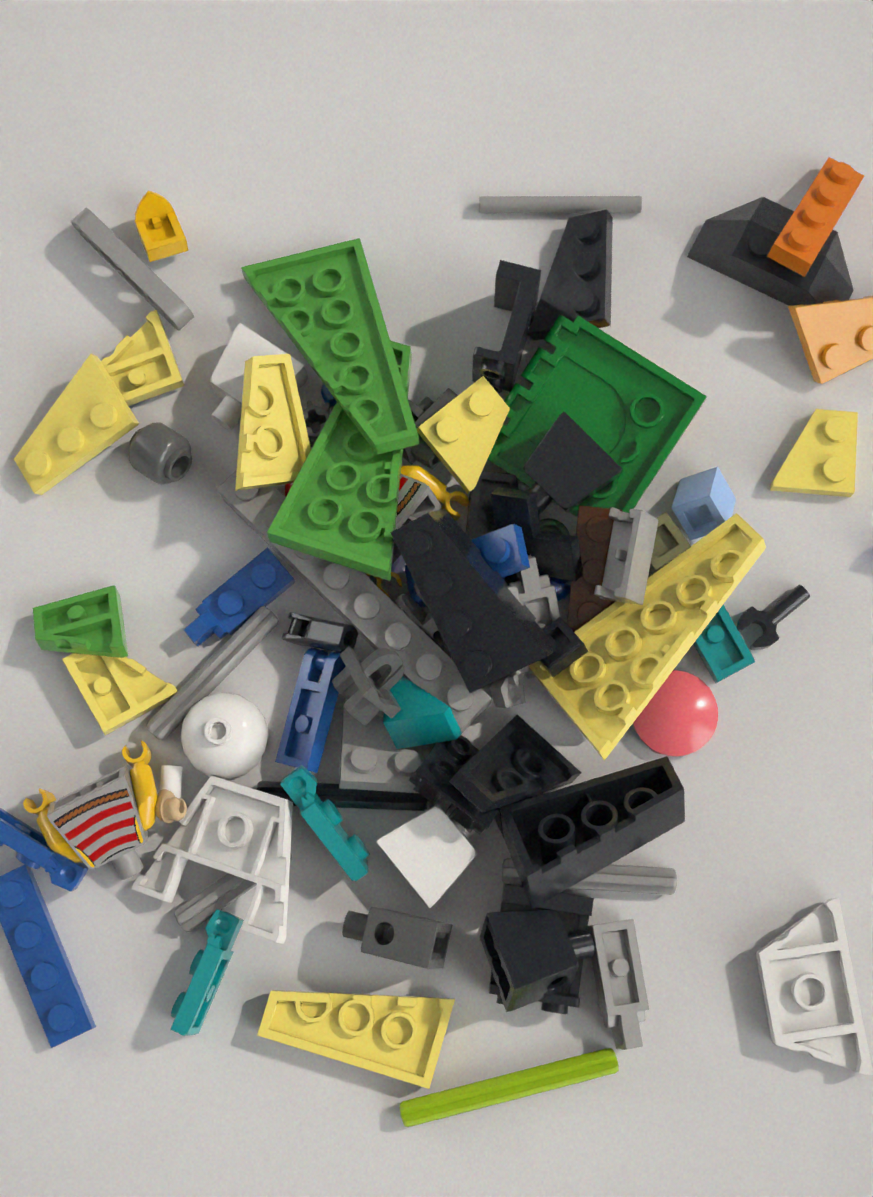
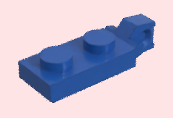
[184,547,296,646]
[0,808,89,891]

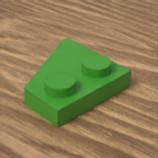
[33,585,128,658]

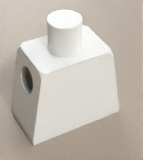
[210,323,308,431]
[376,807,478,908]

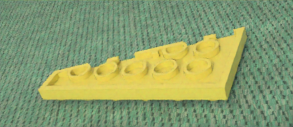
[529,513,766,760]

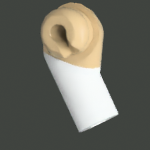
[155,765,187,823]

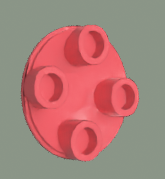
[633,670,718,756]

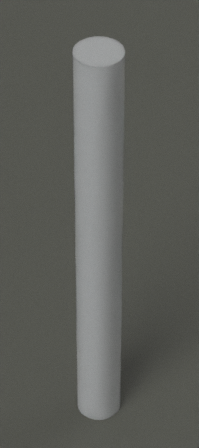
[479,196,642,213]

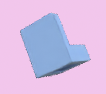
[672,466,736,540]

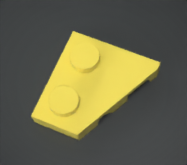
[101,310,185,406]
[770,409,858,497]
[62,653,178,736]

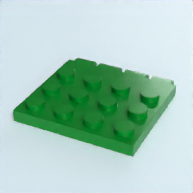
[487,315,707,517]

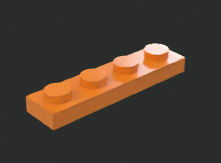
[767,157,864,277]

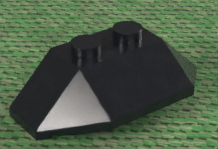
[687,197,854,306]

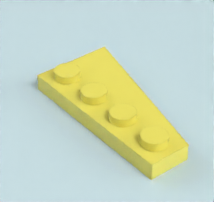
[257,990,455,1089]

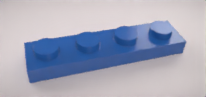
[0,865,96,1048]

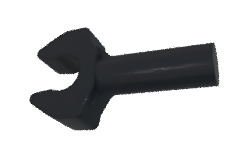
[737,585,810,650]

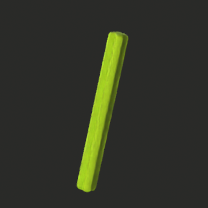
[399,1048,619,1127]

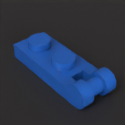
[275,648,346,773]

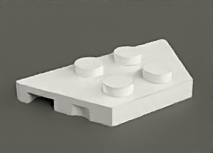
[756,898,873,1075]

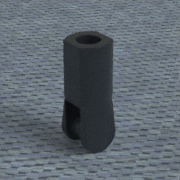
[282,612,358,653]

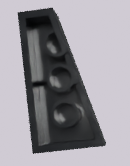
[500,756,685,909]

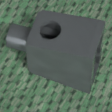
[342,907,453,969]

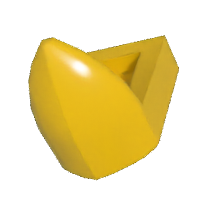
[135,191,189,262]

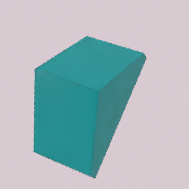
[383,676,462,749]

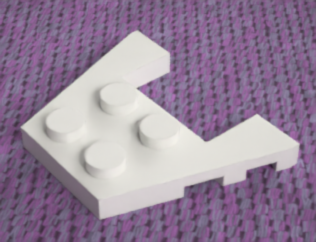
[132,775,293,944]

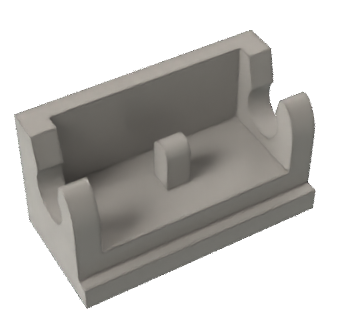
[594,507,659,605]

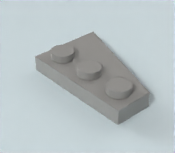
[339,706,441,795]

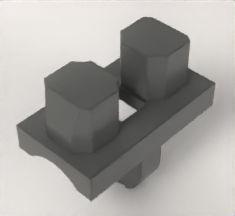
[332,646,404,726]

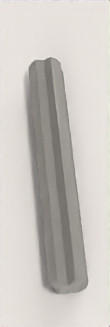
[146,606,279,741]
[502,858,677,895]

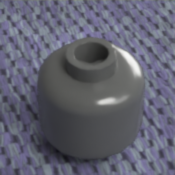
[129,422,192,485]

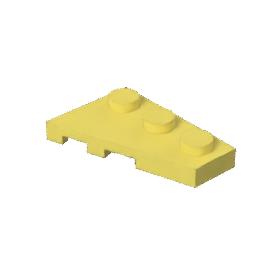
[14,353,139,495]
[235,354,311,491]

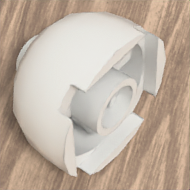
[181,692,269,780]

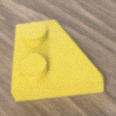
[417,376,510,494]

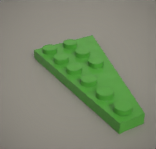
[241,238,419,455]
[267,340,412,581]

